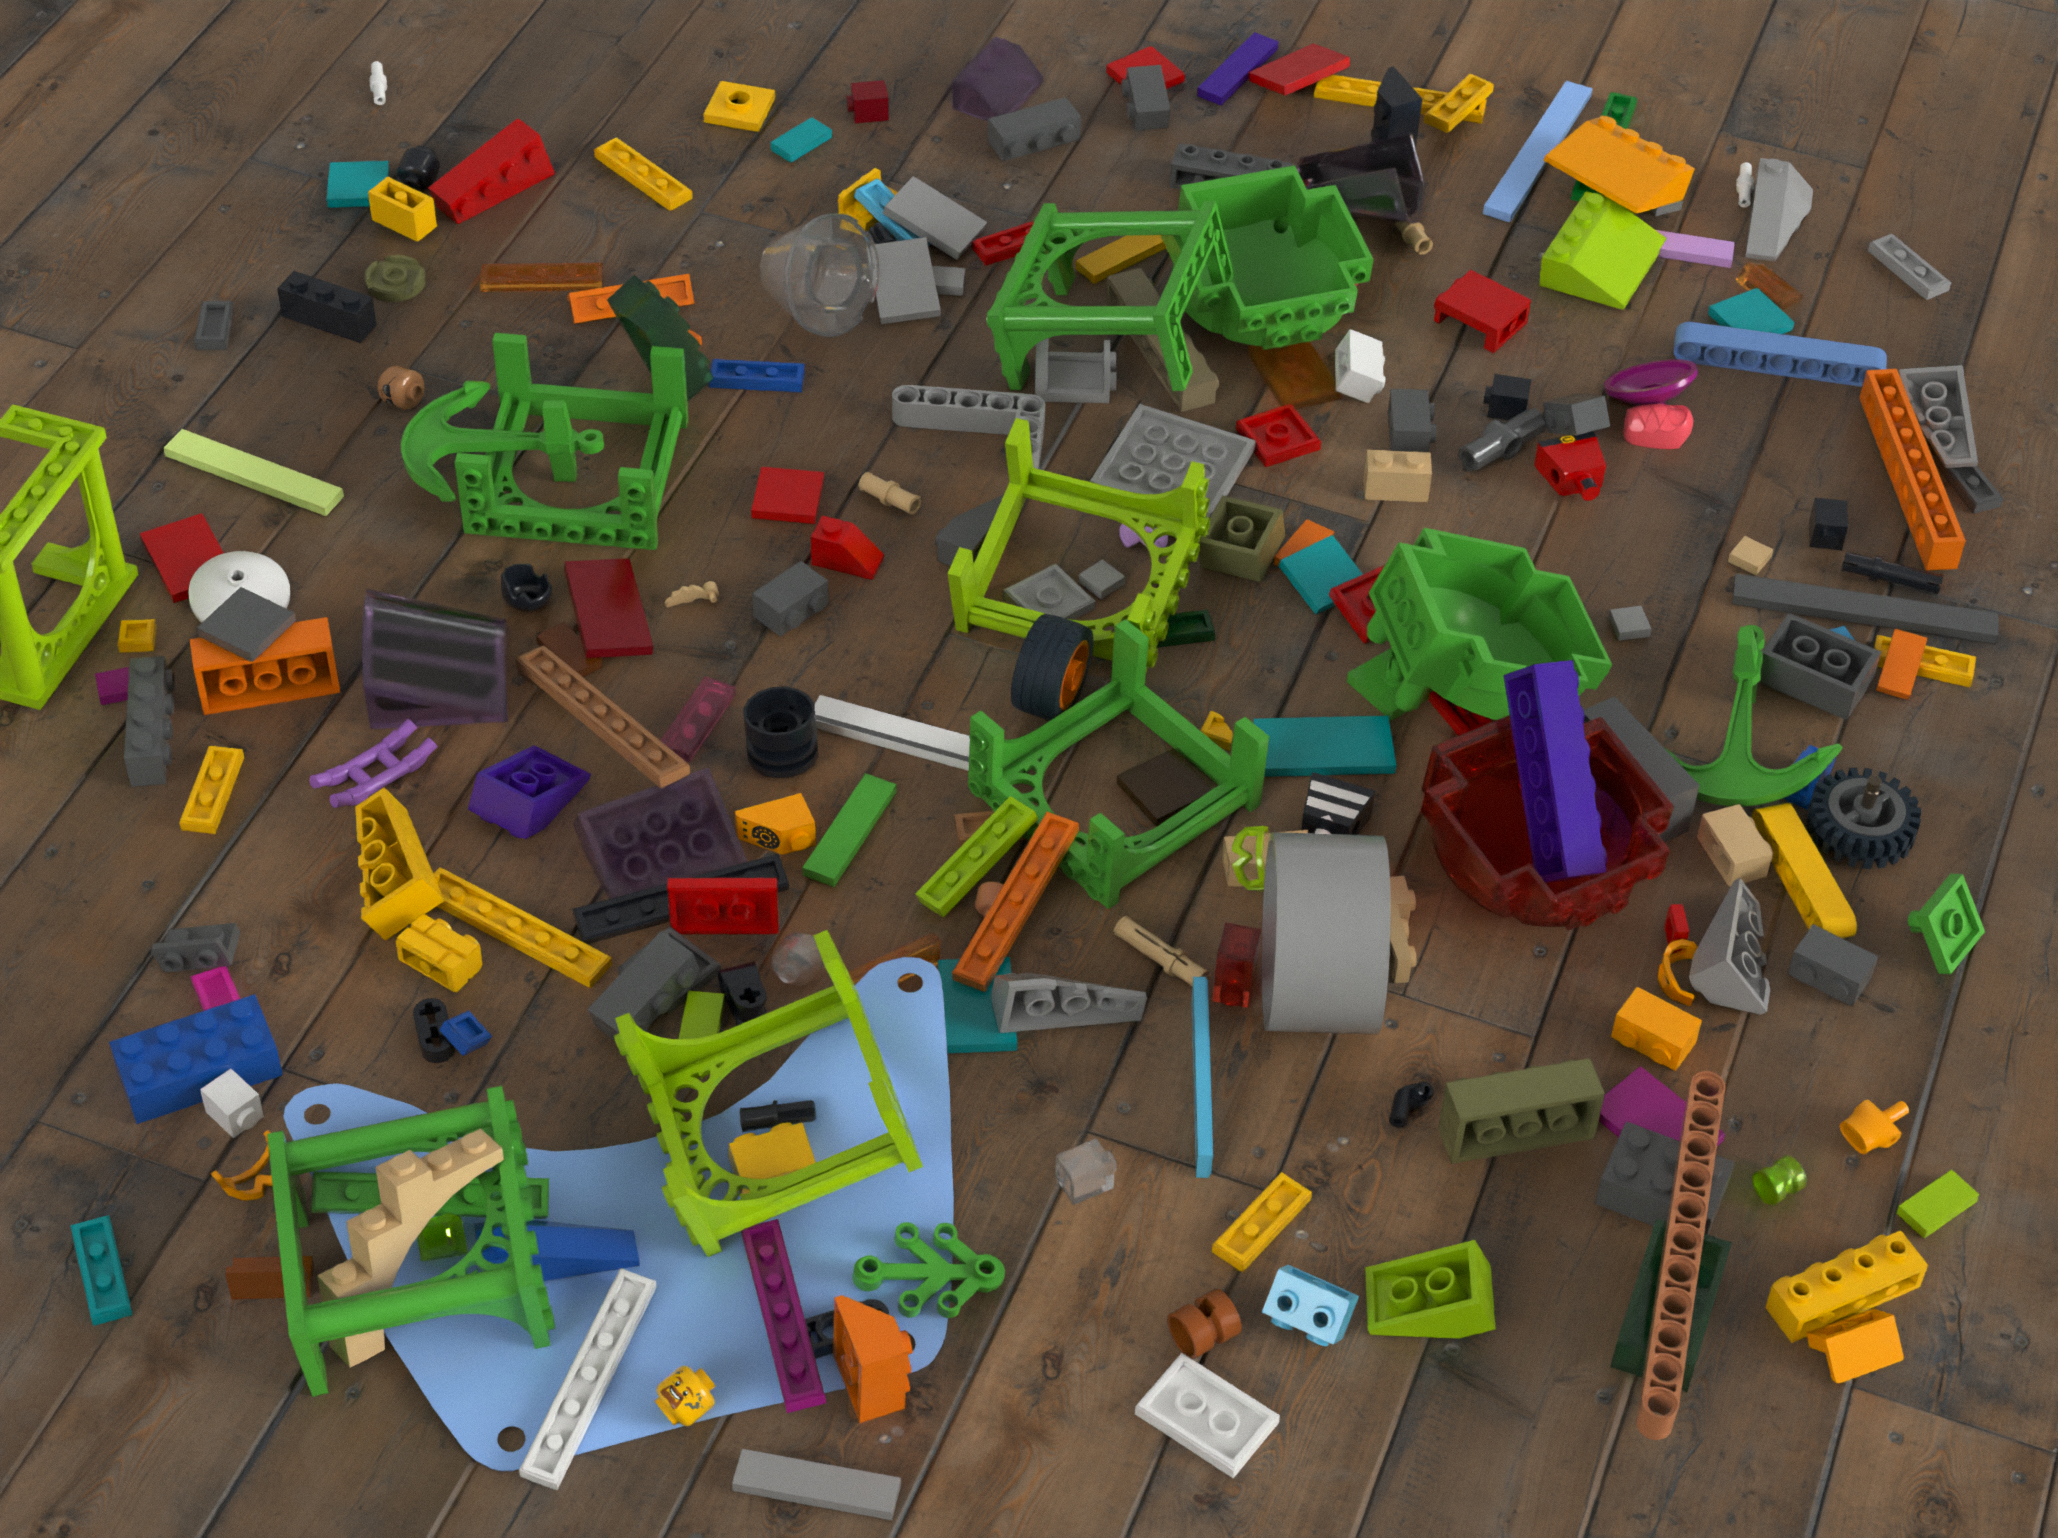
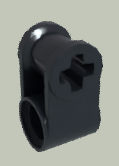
[718,961,767,1026]

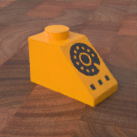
[735,793,816,855]

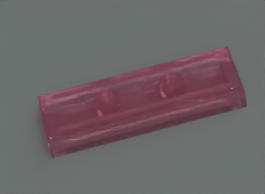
[660,676,736,762]

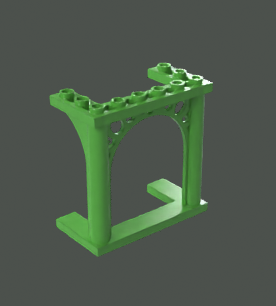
[986,201,1234,391]
[455,333,689,550]
[968,619,1270,909]
[267,1086,556,1397]

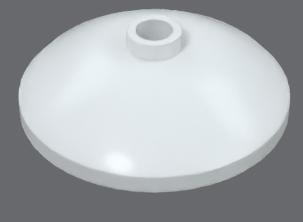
[188,551,290,623]

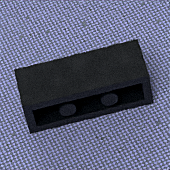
[277,271,377,343]

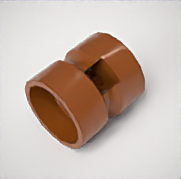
[1167,1288,1242,1359]

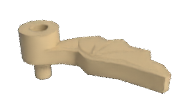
[664,581,719,608]

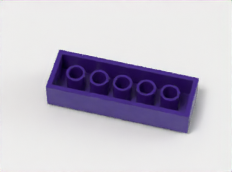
[1503,660,1607,884]

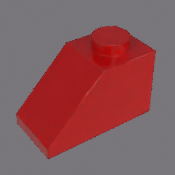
[811,515,884,580]

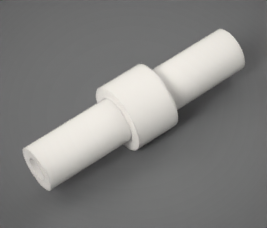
[369,61,387,105]
[1736,162,1754,208]

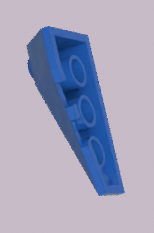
[474,1220,640,1281]

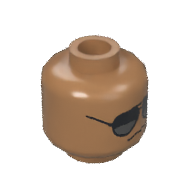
[378,366,425,410]

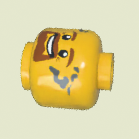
[654,1365,716,1426]

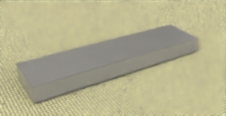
[732,1449,901,1520]

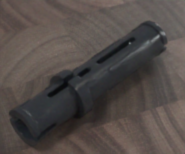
[1841,551,1943,594]

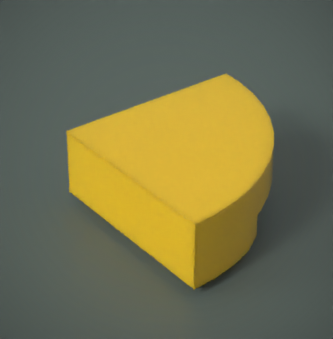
[1200,711,1233,751]

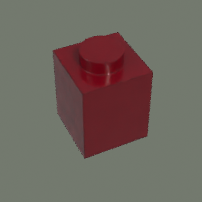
[846,80,889,124]

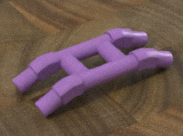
[309,719,438,808]

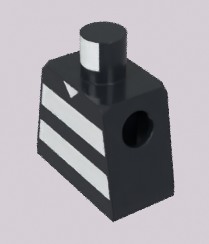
[1301,772,1375,835]

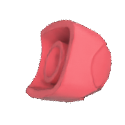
[1623,403,1694,449]

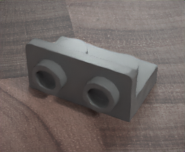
[151,923,241,972]

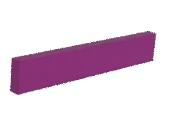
[741,1219,826,1413]

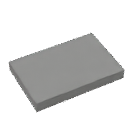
[882,176,987,260]
[867,237,941,324]

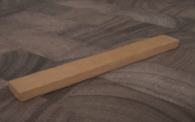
[516,646,691,788]

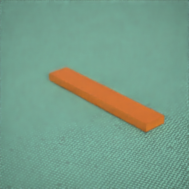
[952,812,1079,992]

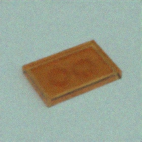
[1248,342,1342,410]

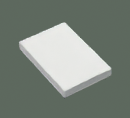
[1135,1353,1280,1478]

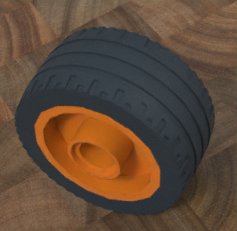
[1011,614,1094,720]

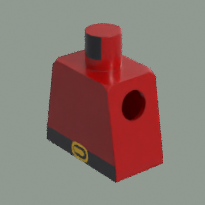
[1534,431,1606,501]

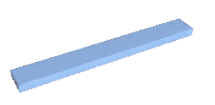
[1483,80,1593,223]

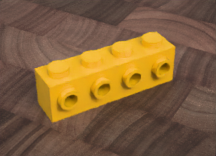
[1765,1230,1928,1343]

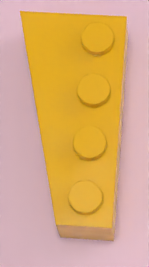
[355,787,444,941]

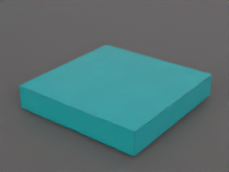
[327,161,390,208]
[1708,288,1794,334]
[1279,535,1363,615]

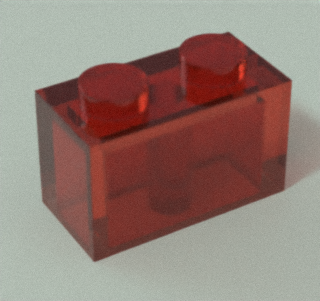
[1212,922,1261,1008]

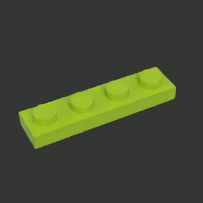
[915,796,1038,918]

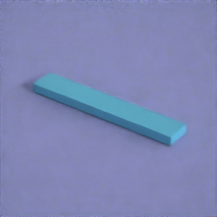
[1191,977,1213,1178]

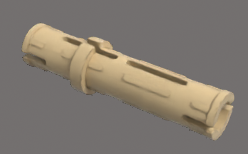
[1114,916,1211,986]

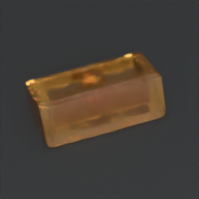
[1736,262,1803,310]

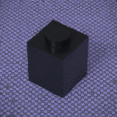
[1483,374,1532,420]
[1809,498,1848,551]

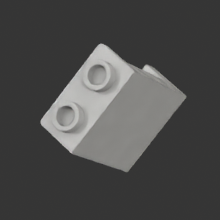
[1035,338,1116,403]

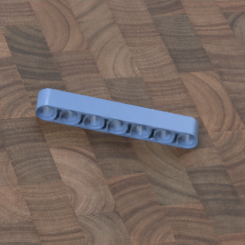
[1673,322,1887,387]

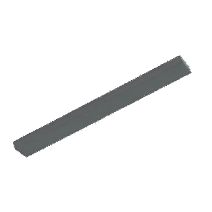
[1732,574,1999,644]

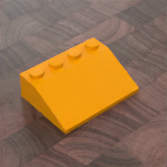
[1543,116,1695,214]

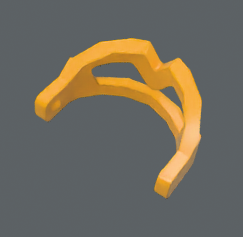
[1657,939,1698,1006]
[211,1130,273,1201]

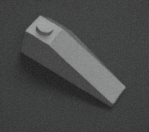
[1745,158,1813,262]
[1899,365,1978,468]
[1689,878,1770,1015]

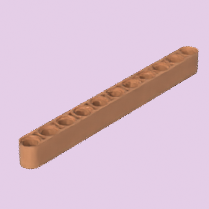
[1636,1071,1725,1440]

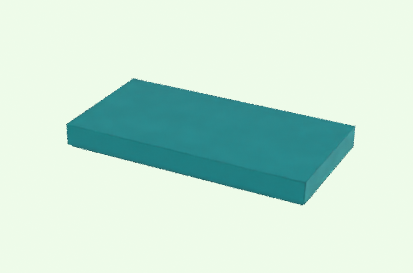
[1253,716,1397,777]

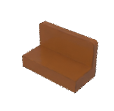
[225,1256,314,1300]

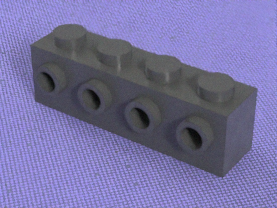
[1170,143,1293,189]
[124,656,175,787]

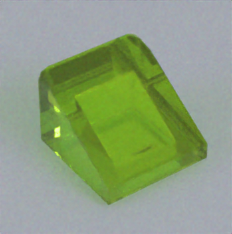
[417,1213,468,1261]

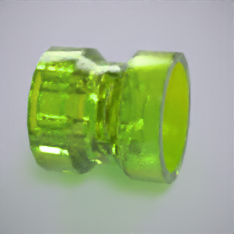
[1752,1155,1807,1206]

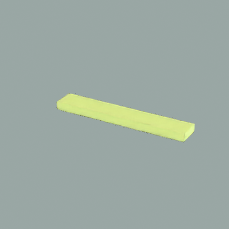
[164,429,344,516]

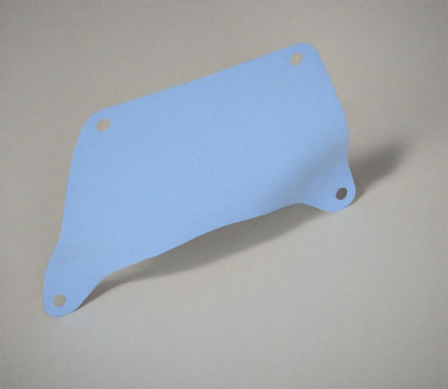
[283,957,954,1471]

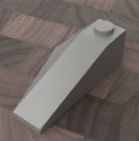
[991,973,1147,1033]

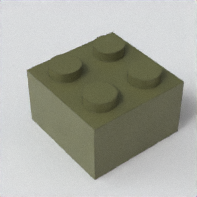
[1198,495,1286,582]

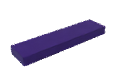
[1197,32,1279,106]

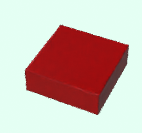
[1664,904,1690,954]

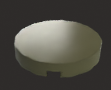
[364,255,426,302]

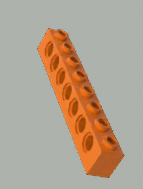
[1859,369,1966,571]

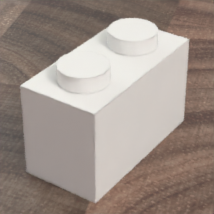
[1335,329,1386,403]

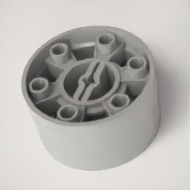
[1261,832,1391,1035]

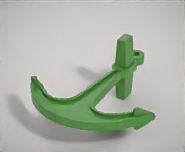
[401,381,604,502]
[1664,625,1842,806]

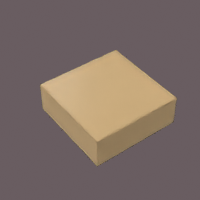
[1728,536,1774,575]

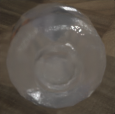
[771,932,823,987]

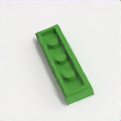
[802,773,897,887]

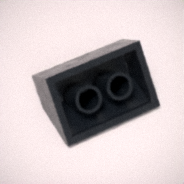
[1368,66,1422,178]

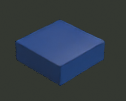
[439,1010,492,1056]

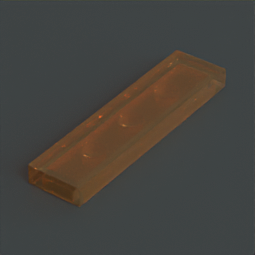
[480,262,603,292]

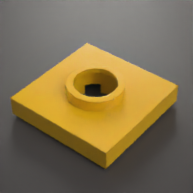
[703,81,775,132]

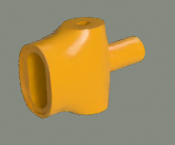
[1839,1100,1909,1154]

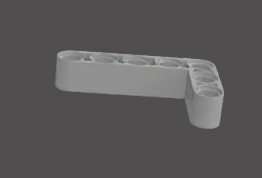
[892,385,1045,469]

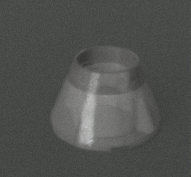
[760,213,879,337]

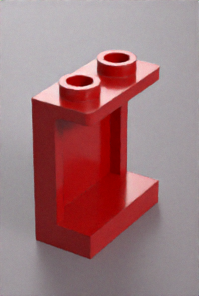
[1433,270,1531,353]

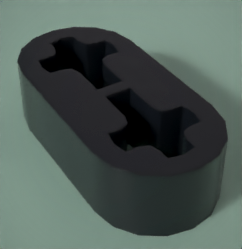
[413,998,455,1063]

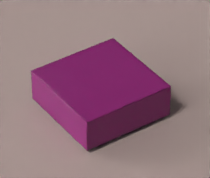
[95,667,129,705]

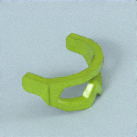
[1232,826,1268,892]

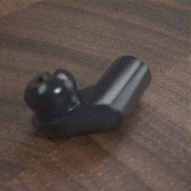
[1389,1081,1434,1128]

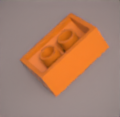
[833,1295,913,1423]

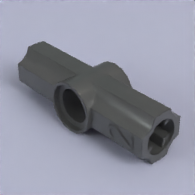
[1458,408,1546,472]

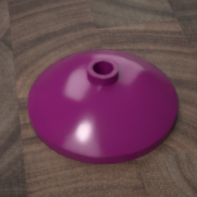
[1604,359,1698,405]

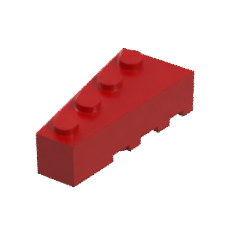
[428,118,555,224]

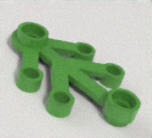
[852,1222,1005,1318]

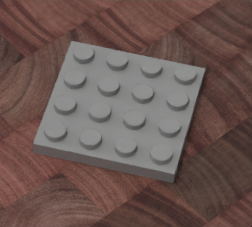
[1090,404,1256,518]

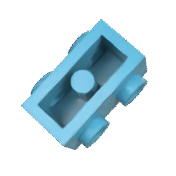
[1262,1265,1359,1346]

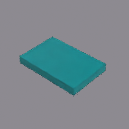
[938,957,1017,1054]

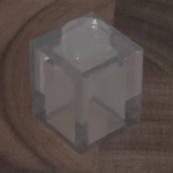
[1055,1138,1117,1205]

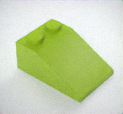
[1365,1240,1496,1339]

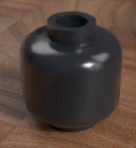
[397,146,440,191]

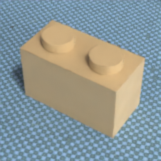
[1363,450,1432,502]
[1697,804,1773,887]

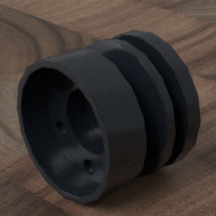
[743,686,819,778]

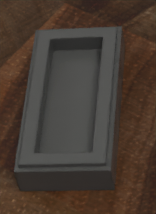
[194,301,234,350]

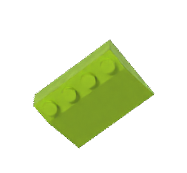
[1539,191,1667,310]

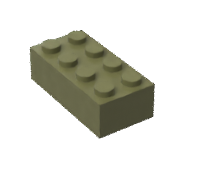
[1438,1058,1605,1164]

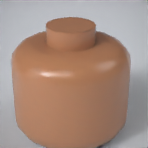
[975,881,1004,917]

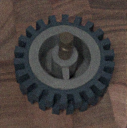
[1807,768,1921,869]

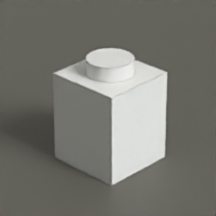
[200,1069,264,1138]

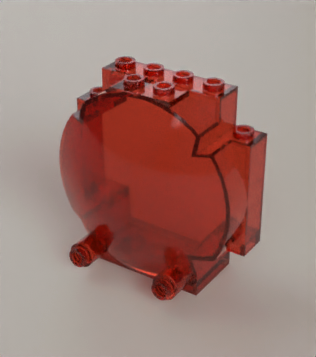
[1421,715,1674,931]

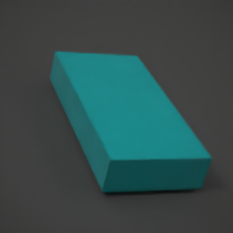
[770,117,832,163]

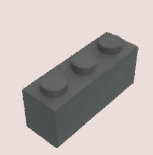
[988,97,1081,161]
[587,931,700,1041]

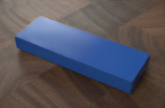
[709,359,805,392]

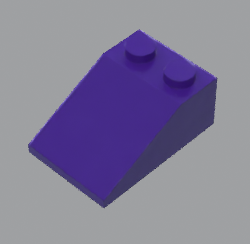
[468,745,591,839]

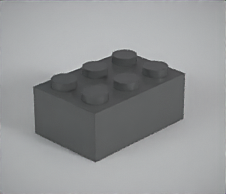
[1759,612,1881,720]
[1595,1121,1735,1245]

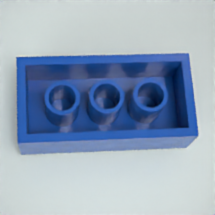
[109,994,283,1124]

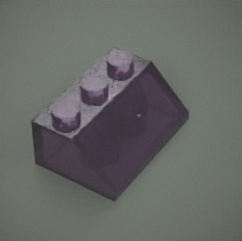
[952,37,1044,121]

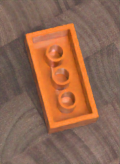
[189,617,341,715]

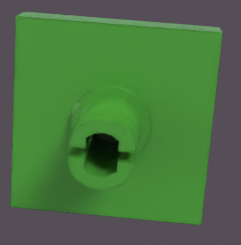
[1347,648,1433,721]
[1908,873,1985,974]

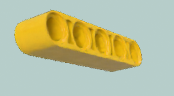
[1752,803,1857,939]

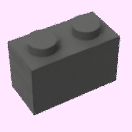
[1121,65,1171,131]
[1387,389,1436,452]
[1543,394,1610,435]
[752,561,829,637]
[1787,924,1878,1007]

